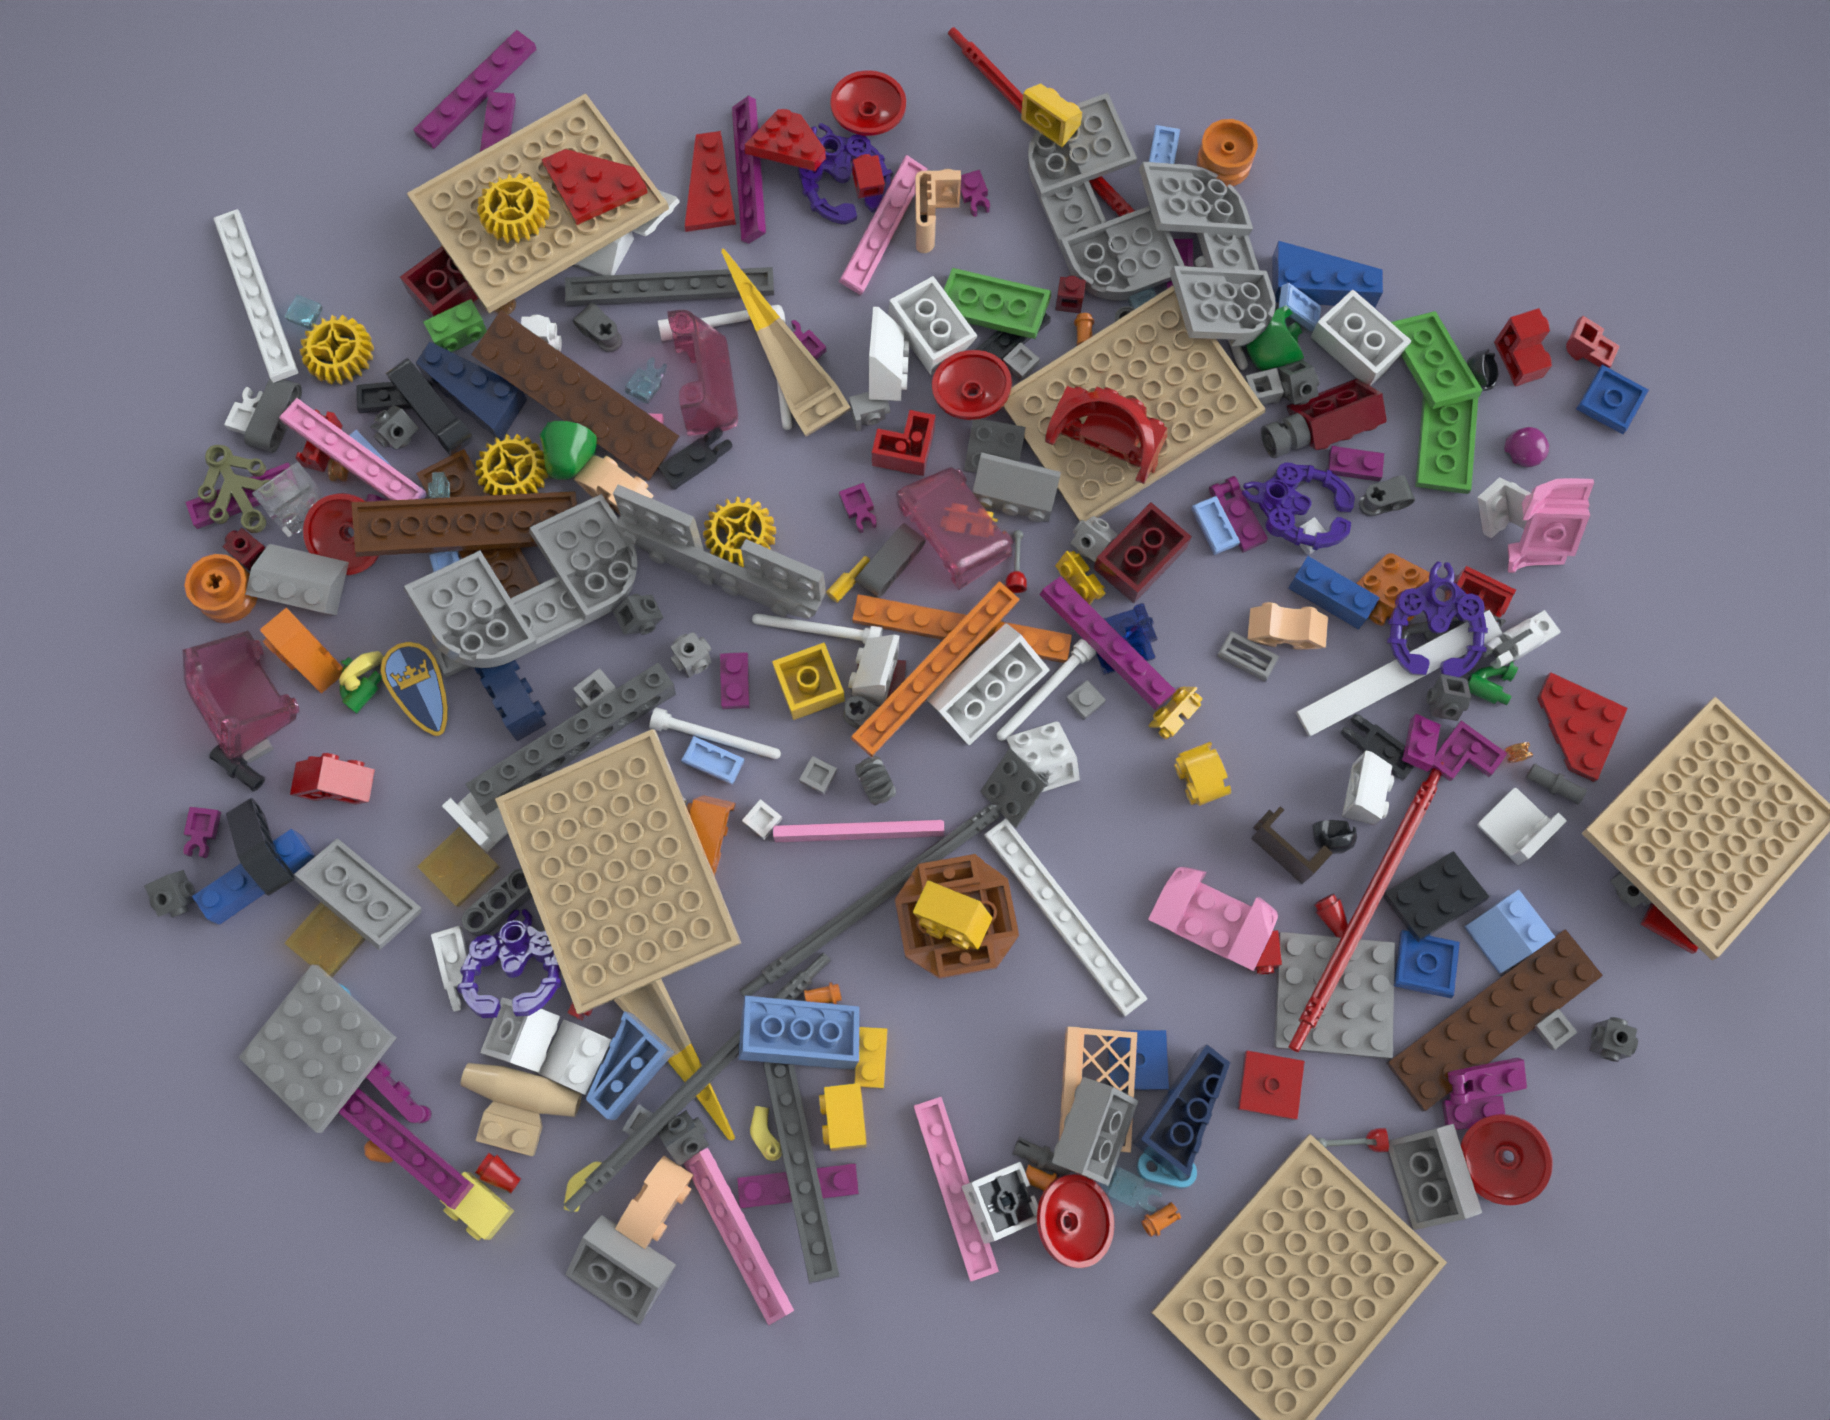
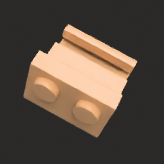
[915,169,961,253]

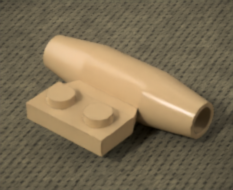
[461,1063,582,1156]

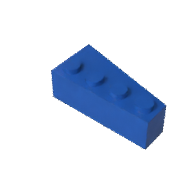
[1272,240,1383,308]

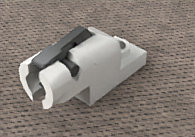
[1483,610,1561,669]

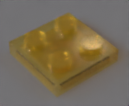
[417,826,500,907]
[284,902,366,978]

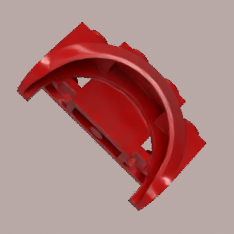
[1045,386,1167,484]

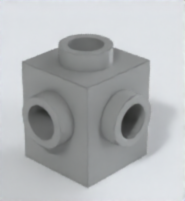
[1070,516,1118,562]
[670,632,712,678]

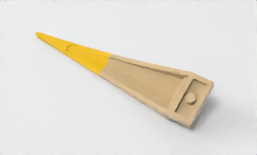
[721,248,851,437]
[614,979,735,1141]

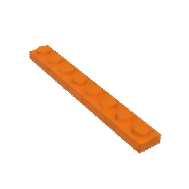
[851,581,1020,758]
[852,594,1072,663]

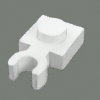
[224,387,263,435]

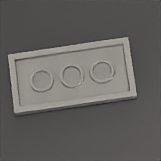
[294,838,422,951]

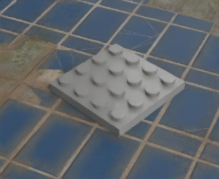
[1274,932,1395,1059]
[239,964,396,1133]

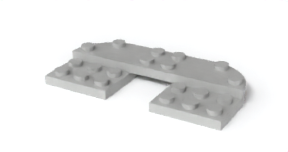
[1027,93,1184,301]
[1139,162,1275,346]
[613,484,826,619]
[404,494,637,668]

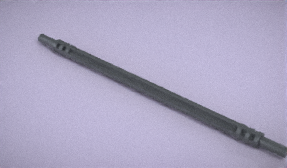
[739,803,1001,997]
[564,952,831,1213]

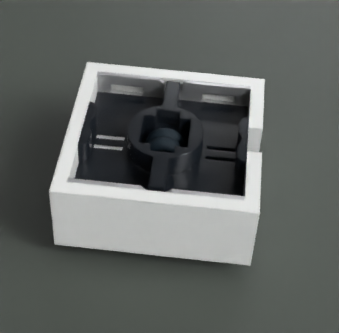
[961,1162,1038,1244]

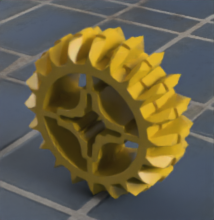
[477,173,550,244]
[299,314,374,385]
[475,434,548,495]
[703,496,776,568]

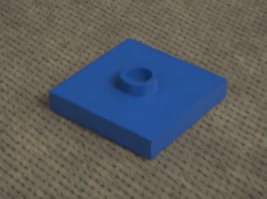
[1576,365,1649,434]
[1394,930,1460,999]
[1107,1030,1169,1090]

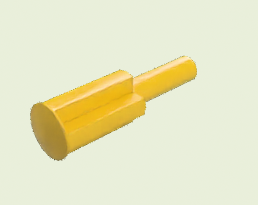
[826,556,870,603]

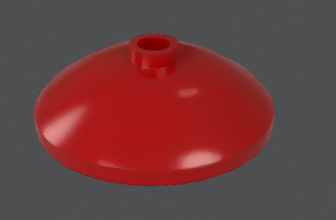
[830,70,906,136]
[932,350,1012,420]
[303,493,379,575]
[1460,1114,1553,1206]
[1037,1174,1114,1268]

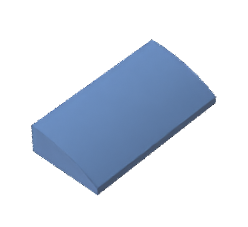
[738,996,859,1070]

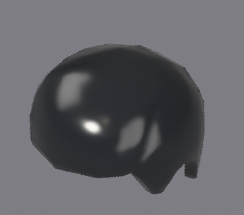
[1467,349,1499,391]
[1312,820,1357,854]

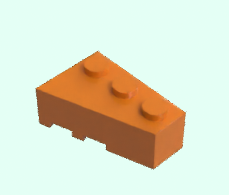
[260,608,343,694]
[687,795,736,877]

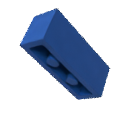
[1288,556,1380,630]

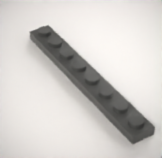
[565,267,774,306]
[763,1062,839,1284]

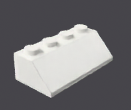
[927,623,1050,745]

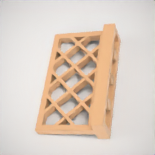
[1059,1027,1137,1152]

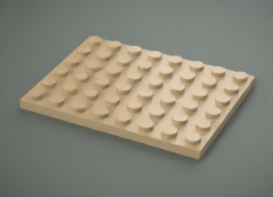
[407,93,669,313]
[1003,286,1265,522]
[1581,697,1830,961]
[495,729,742,1014]
[1151,1134,1447,1420]

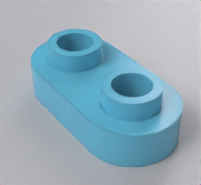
[1137,1153,1197,1189]

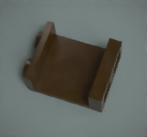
[1251,806,1333,884]

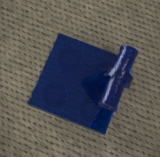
[1096,603,1158,675]

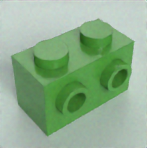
[423,299,487,352]

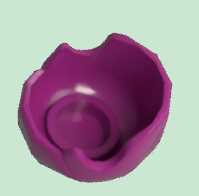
[1504,427,1549,468]

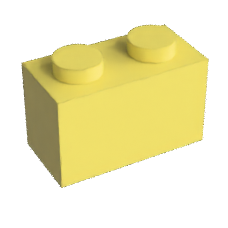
[440,1172,515,1241]

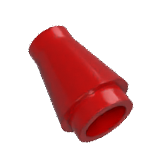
[1314,894,1348,938]
[475,1153,522,1194]

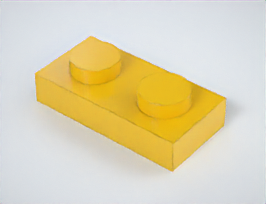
[855,1027,887,1089]

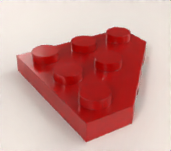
[744,109,826,171]
[542,149,648,225]
[1537,672,1628,782]

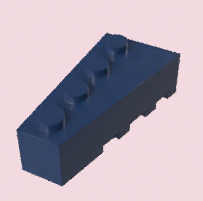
[416,341,527,441]
[473,660,546,741]
[1133,1044,1231,1180]

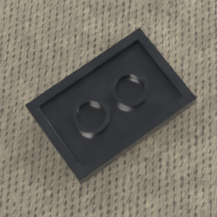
[1383,851,1489,942]

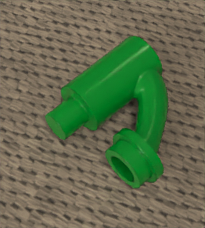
[339,657,382,714]
[1467,662,1518,705]

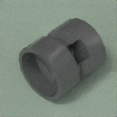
[1261,413,1311,458]

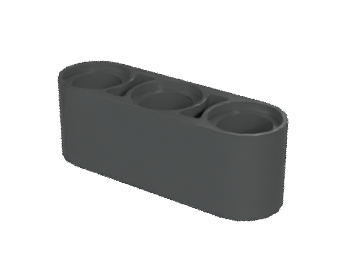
[244,379,302,453]
[856,523,926,598]
[462,868,532,936]

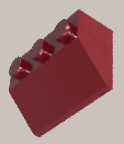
[1286,378,1387,450]

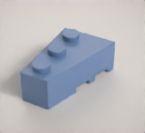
[586,1011,675,1120]

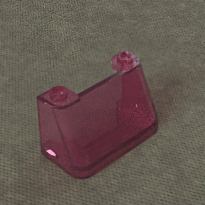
[667,310,738,436]
[896,467,1013,590]
[182,631,299,759]

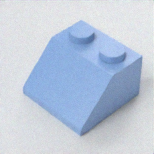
[1464,890,1555,974]

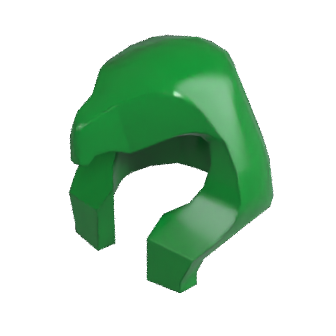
[1245,305,1304,371]
[539,421,597,480]

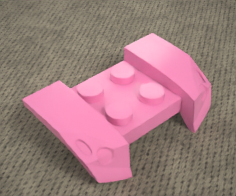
[1508,478,1594,573]
[1148,867,1278,971]

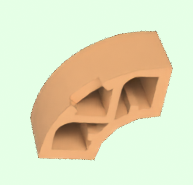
[574,455,653,516]
[1247,602,1328,649]
[615,1156,693,1249]

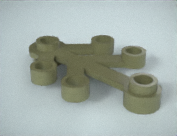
[198,444,278,533]

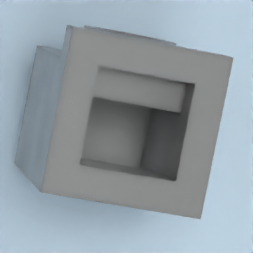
[1245,368,1284,405]
[849,392,890,432]
[573,668,617,710]

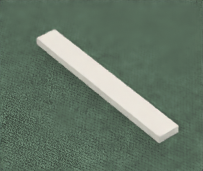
[213,209,298,383]
[1295,610,1502,737]
[984,819,1147,1017]

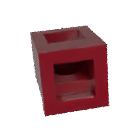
[1055,275,1086,314]
[222,528,265,572]

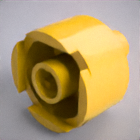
[1174,742,1231,806]

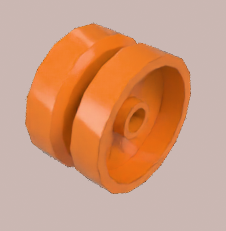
[1196,119,1258,187]
[184,554,258,623]

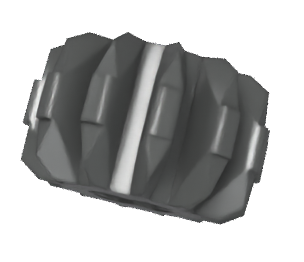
[855,755,896,806]

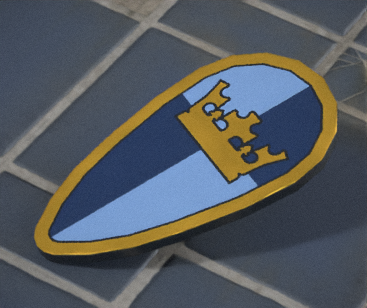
[380,642,448,736]

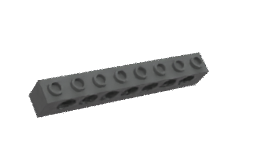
[465,662,676,815]

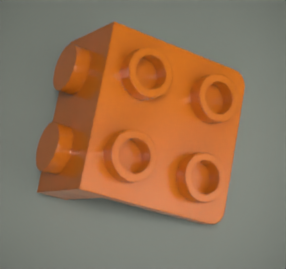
[1356,553,1436,627]

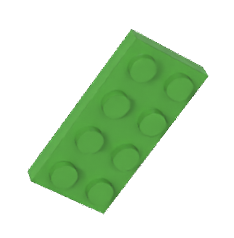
[944,268,1051,339]
[1391,311,1483,409]
[1415,394,1478,494]

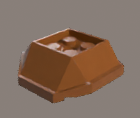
[895,854,1019,979]

